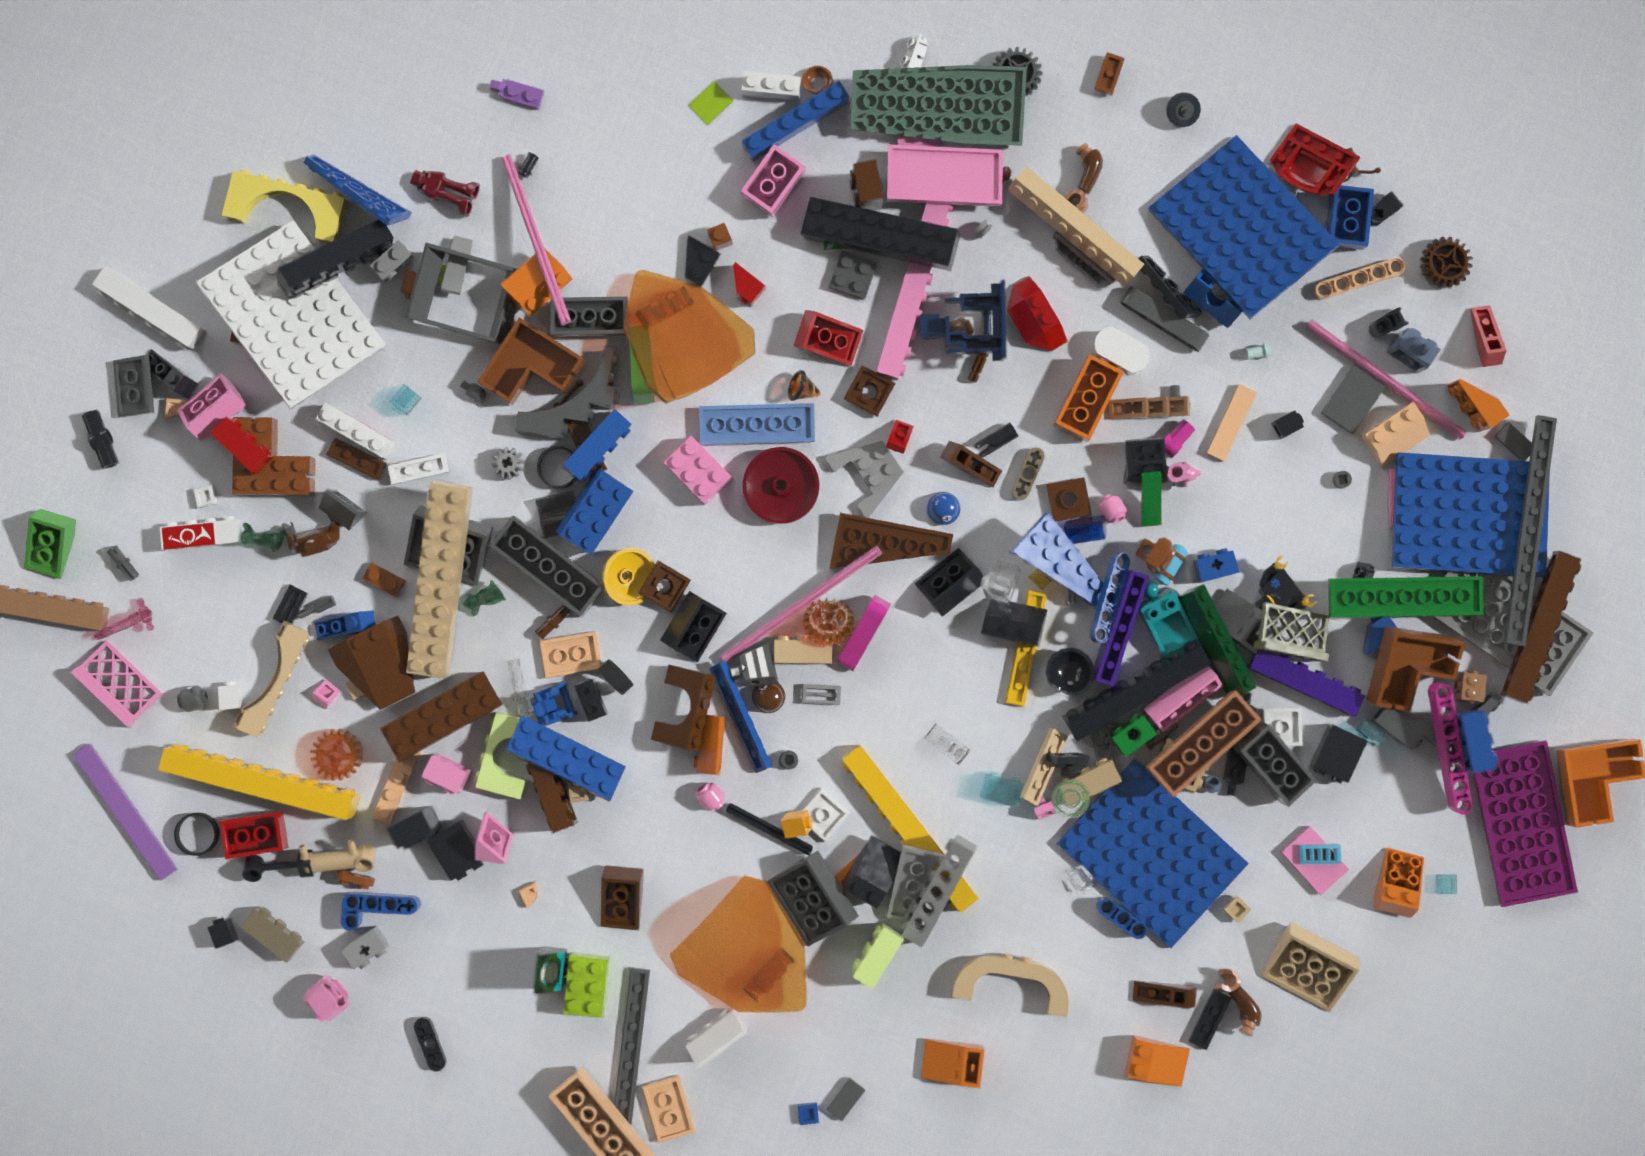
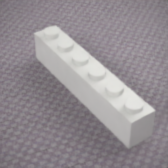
[92,266,206,350]

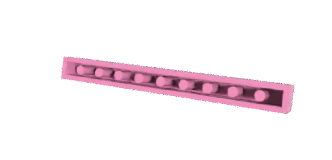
[876,203,954,380]

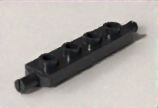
[1223,693,1256,796]

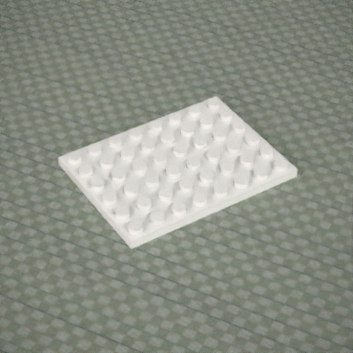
[196,220,386,410]

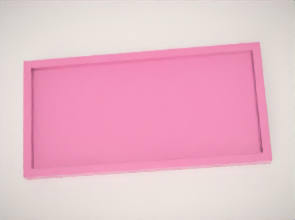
[886,145,1003,207]

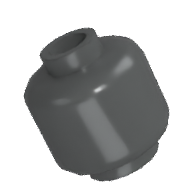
[177,685,208,712]

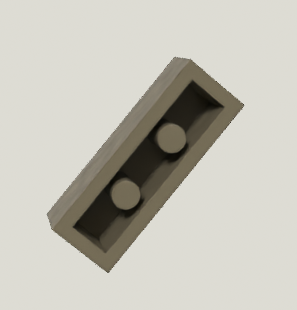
[241,906,304,963]

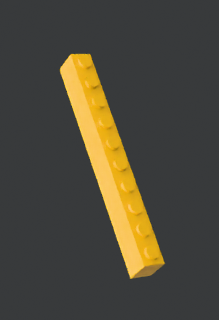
[841,745,979,913]

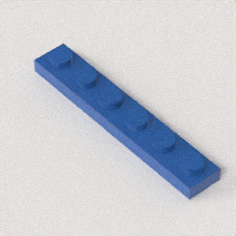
[709,661,772,773]

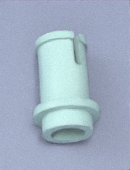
[1246,343,1271,360]

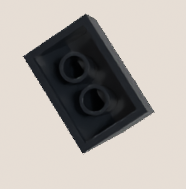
[914,548,987,617]
[660,591,727,662]
[981,597,1048,647]

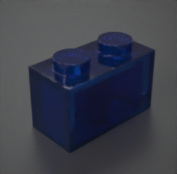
[1064,515,1107,544]

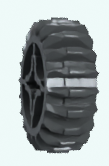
[992,47,1043,97]

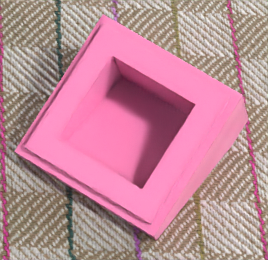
[311,680,340,709]

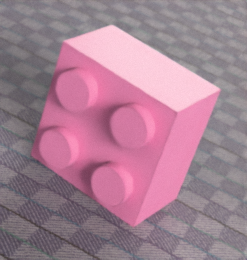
[421,754,473,795]

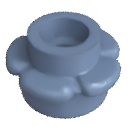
[1203,776,1222,793]

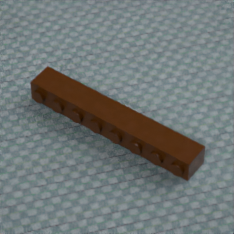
[1500,550,1581,704]

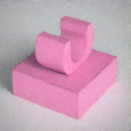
[1034,796,1056,820]

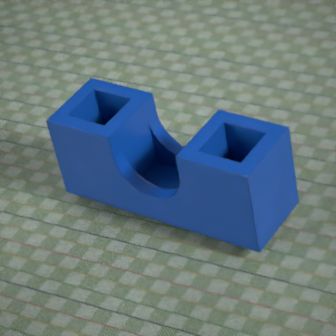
[1183,269,1242,328]

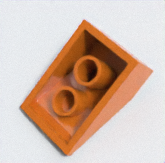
[1125,1035,1190,1087]

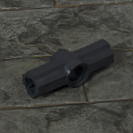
[82,409,119,469]

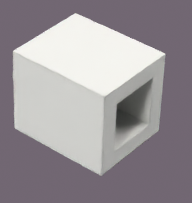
[218,681,243,710]

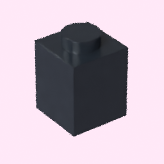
[1271,410,1304,440]
[207,917,239,949]

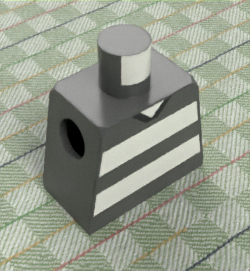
[731,643,779,687]

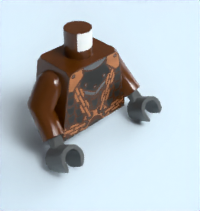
[282,515,340,557]

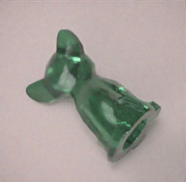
[241,522,284,552]
[462,580,506,616]

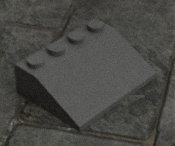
[404,505,493,586]
[767,850,859,946]

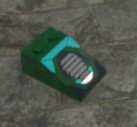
[533,947,570,994]

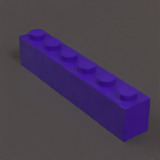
[1094,570,1150,686]
[1247,650,1365,717]

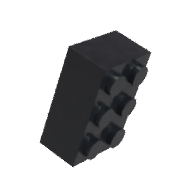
[386,806,442,850]

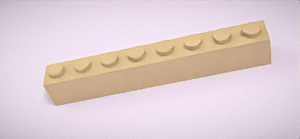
[1007,166,1144,287]

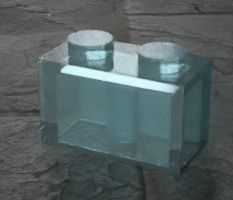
[980,771,1024,806]

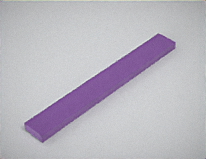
[73,743,178,881]

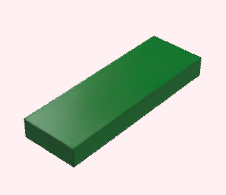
[1141,471,1162,527]

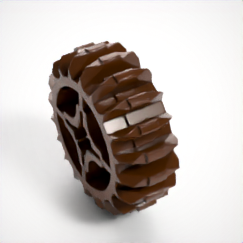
[1420,236,1473,288]

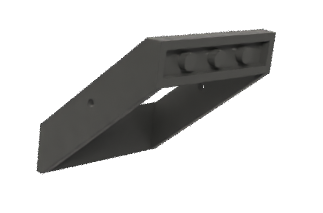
[405,243,517,345]

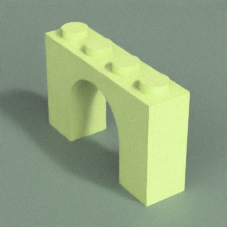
[474,712,543,799]

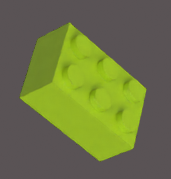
[563,952,610,1018]

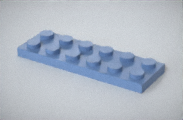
[699,403,815,445]

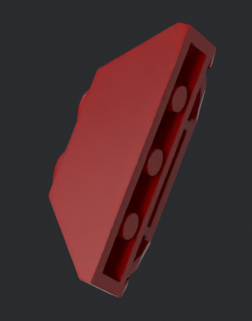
[1007,276,1068,352]

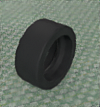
[598,659,634,695]

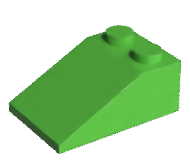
[24,509,76,579]

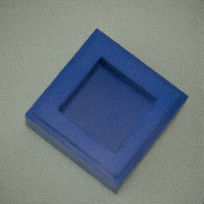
[798,1102,819,1125]

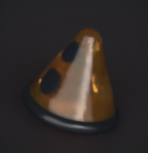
[788,370,821,401]

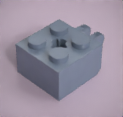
[1386,328,1441,373]

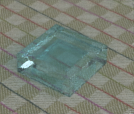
[1436,874,1457,894]

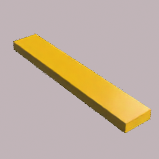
[1005,590,1047,707]

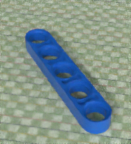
[1090,553,1130,643]

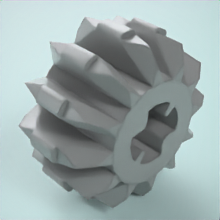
[492,447,525,480]

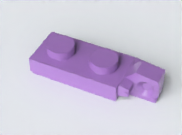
[489,79,544,110]

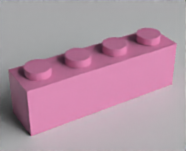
[1144,666,1223,733]

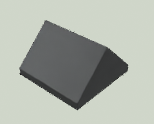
[319,489,367,531]

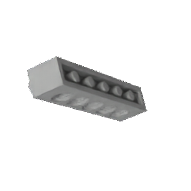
[902,834,978,948]

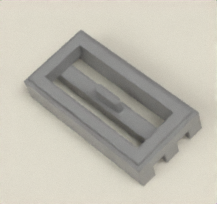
[802,684,841,705]

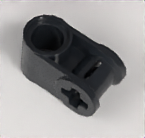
[1370,191,1404,226]
[1369,307,1409,338]

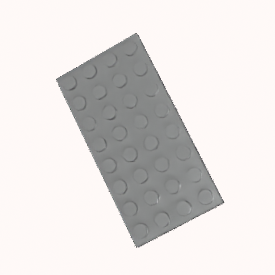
[1432,571,1593,696]

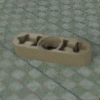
[1012,447,1045,500]

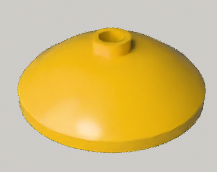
[602,548,655,606]

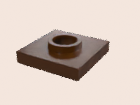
[844,365,896,417]
[1046,477,1092,522]
[638,560,691,613]

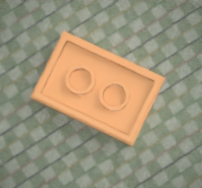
[539,631,602,679]
[642,1075,696,1143]

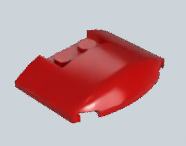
[1270,123,1360,196]

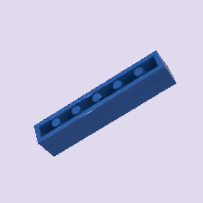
[742,81,850,162]

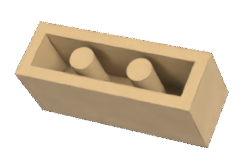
[774,636,832,664]
[1060,758,1123,806]

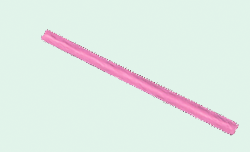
[502,154,571,326]
[1305,319,1466,440]
[720,546,883,663]

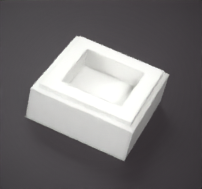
[193,485,217,508]

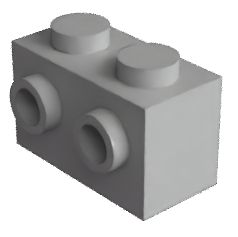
[370,240,414,281]

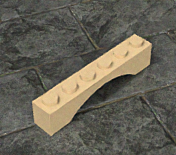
[233,621,309,737]

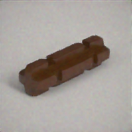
[967,353,989,383]

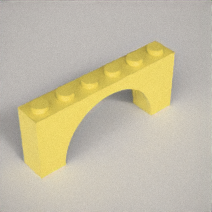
[222,170,348,243]

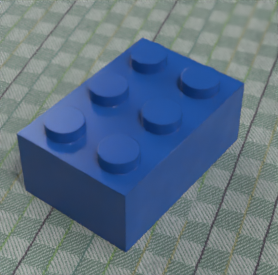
[1326,185,1374,250]
[1456,710,1498,773]

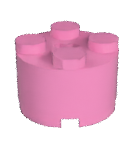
[303,975,350,1022]

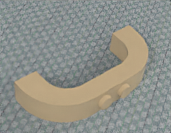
[951,953,1069,1017]

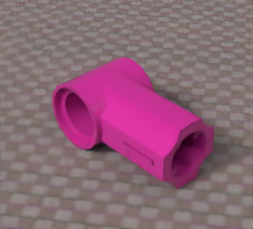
[1164,419,1195,459]

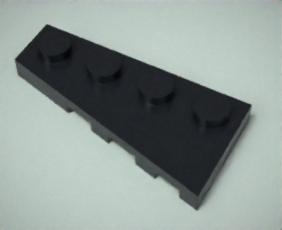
[1138,255,1203,319]

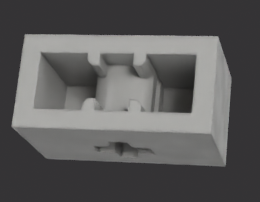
[341,926,389,970]

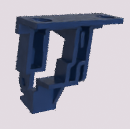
[920,280,1007,361]

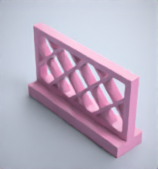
[71,640,162,727]

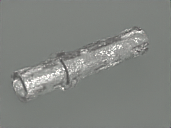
[507,659,530,718]

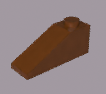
[940,441,1002,487]
[1133,980,1197,1009]

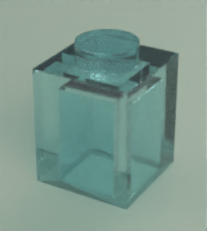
[389,384,422,415]

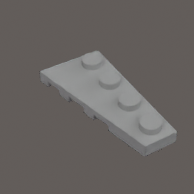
[887,845,941,922]

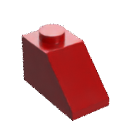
[733,262,766,306]

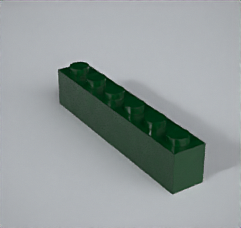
[1178,584,1257,696]

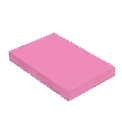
[1280,826,1349,895]

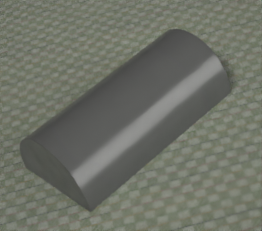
[550,296,629,336]

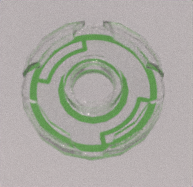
[1051,779,1091,818]

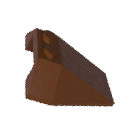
[328,616,415,710]

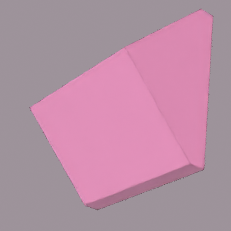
[475,812,513,864]

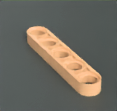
[1313,258,1405,300]

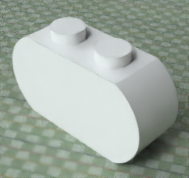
[1092,327,1149,375]

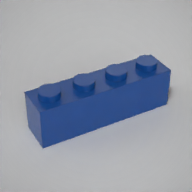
[562,409,632,482]

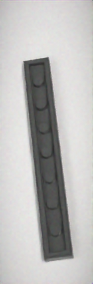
[614,967,650,1125]

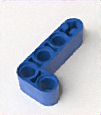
[341,892,421,931]

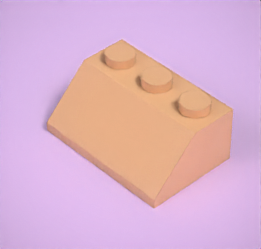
[1360,402,1430,468]

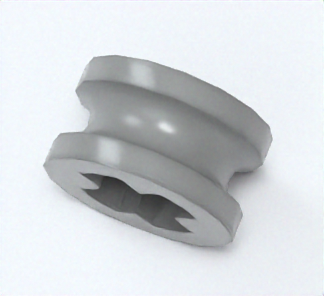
[974,219,992,239]

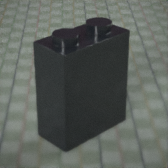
[1309,724,1368,784]
[426,819,484,881]

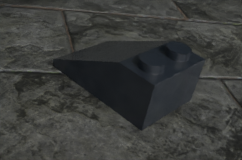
[841,835,901,909]

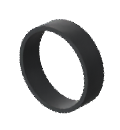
[537,446,576,489]
[174,812,219,856]

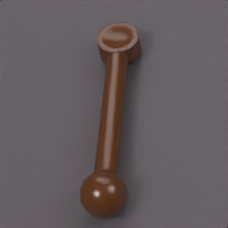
[553,379,584,408]

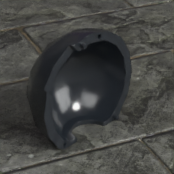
[1045,647,1095,696]

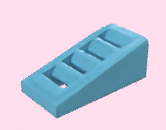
[1299,844,1341,864]

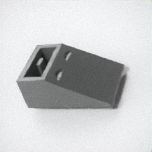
[1215,589,1278,653]

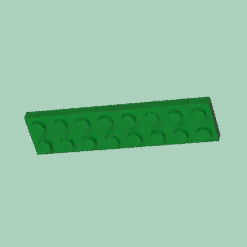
[1328,576,1483,617]

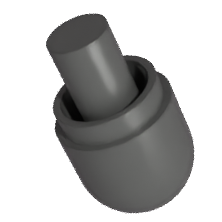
[460,381,486,402]

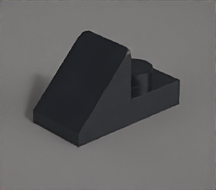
[1046,752,1089,779]

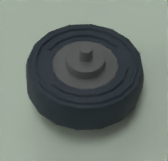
[1166,92,1201,127]

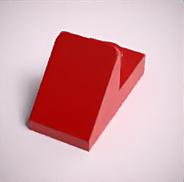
[886,420,914,454]

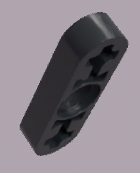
[414,1016,447,1072]

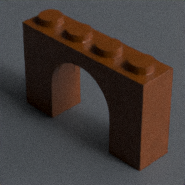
[651,665,716,751]

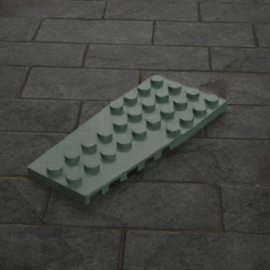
[850,65,1027,146]

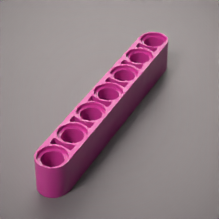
[1428,682,1472,815]

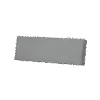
[441,236,473,295]

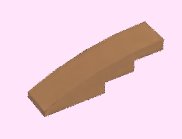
[1109,396,1190,419]

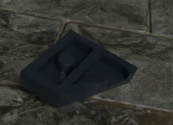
[685,235,721,287]

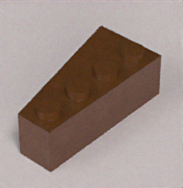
[526,762,578,834]

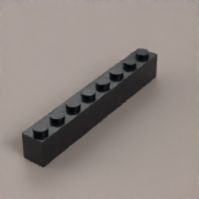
[1062,639,1211,742]

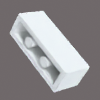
[742,71,801,101]

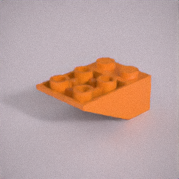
[1447,379,1510,432]
[1373,847,1424,918]
[921,1038,985,1088]

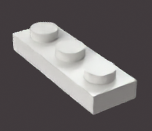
[388,453,449,485]

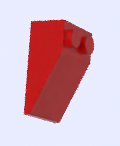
[793,310,863,366]

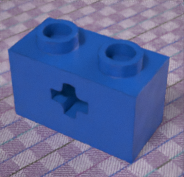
[1193,548,1239,583]

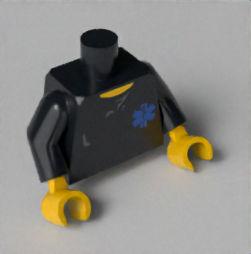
[1255,555,1317,613]

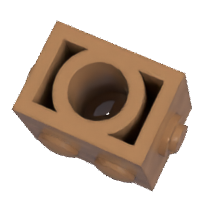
[1454,671,1487,704]

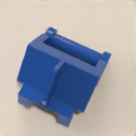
[530,682,578,726]

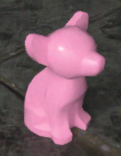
[1168,462,1201,487]

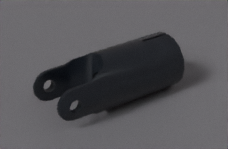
[974,422,1018,458]

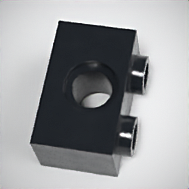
[574,679,608,722]

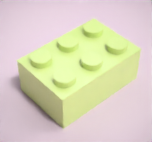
[851,923,904,990]

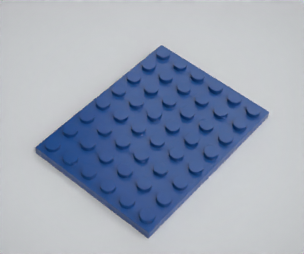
[1149,135,1340,320]
[1391,452,1550,578]
[1057,758,1249,948]

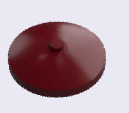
[742,447,819,524]

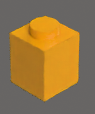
[781,810,813,838]

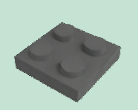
[829,251,877,300]

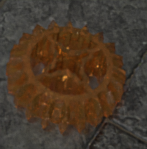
[803,597,855,647]
[310,729,363,781]

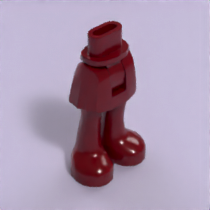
[410,170,480,217]

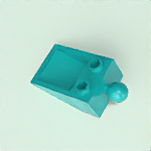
[1138,582,1199,657]

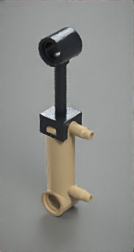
[242,840,376,882]

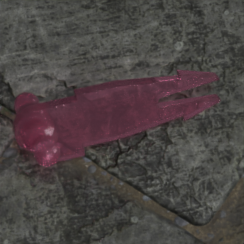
[93,598,154,640]

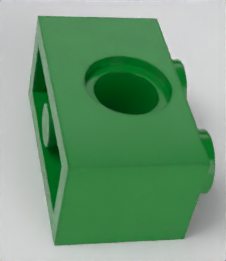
[1110,714,1157,757]

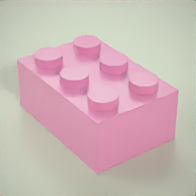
[741,145,806,218]
[177,373,246,442]
[664,436,733,505]

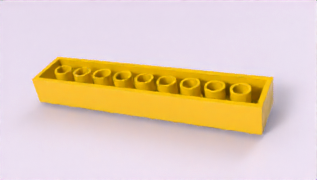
[158,743,361,820]

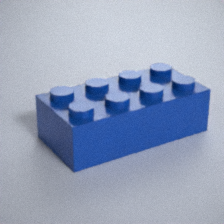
[555,467,634,555]

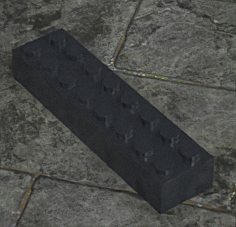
[800,197,961,271]

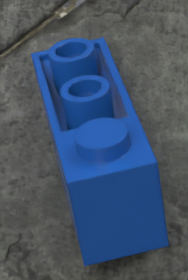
[314,610,376,640]

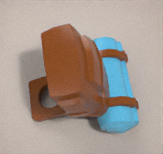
[1135,537,1188,586]

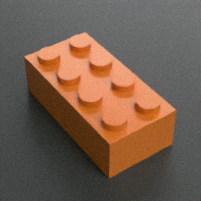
[1053,354,1124,442]

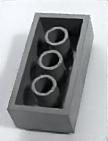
[1233,721,1317,807]

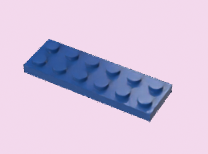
[505,715,626,802]

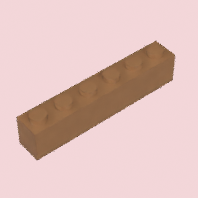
[0,585,110,630]

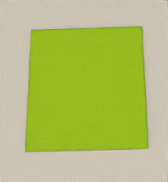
[688,81,733,126]

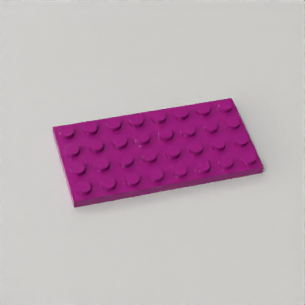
[1473,740,1578,907]

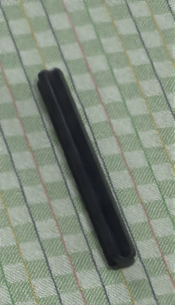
[726,803,813,855]

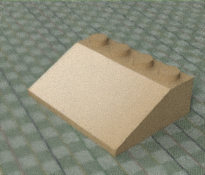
[1261,922,1360,1012]

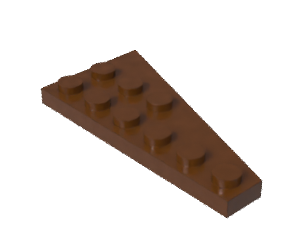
[829,512,953,569]

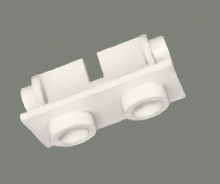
[900,34,928,68]

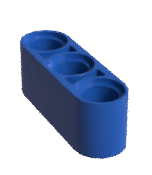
[1096,897,1147,939]

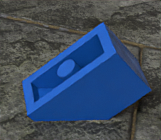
[1363,616,1397,655]

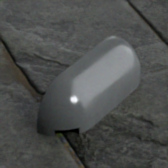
[1053,231,1115,285]

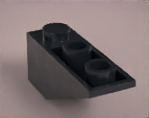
[147,349,199,399]

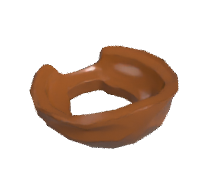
[802,65,833,94]

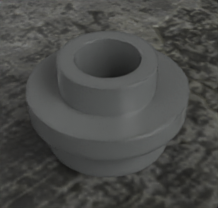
[779,750,798,770]

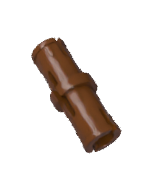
[535,605,571,640]

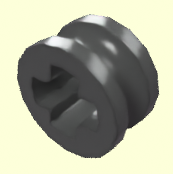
[1333,471,1352,488]

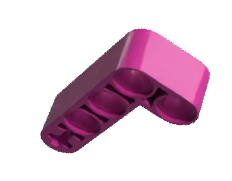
[837,595,891,671]

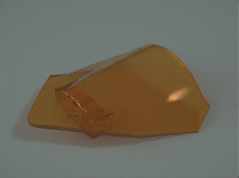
[623,270,755,404]
[670,875,807,1013]

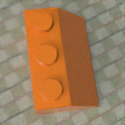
[500,249,573,317]
[694,714,725,775]

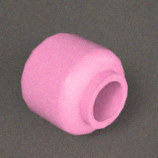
[1098,495,1127,524]
[696,782,724,811]

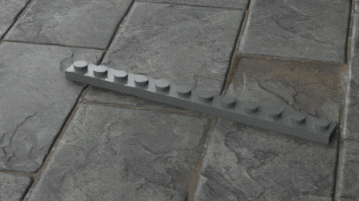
[1504,415,1557,647]

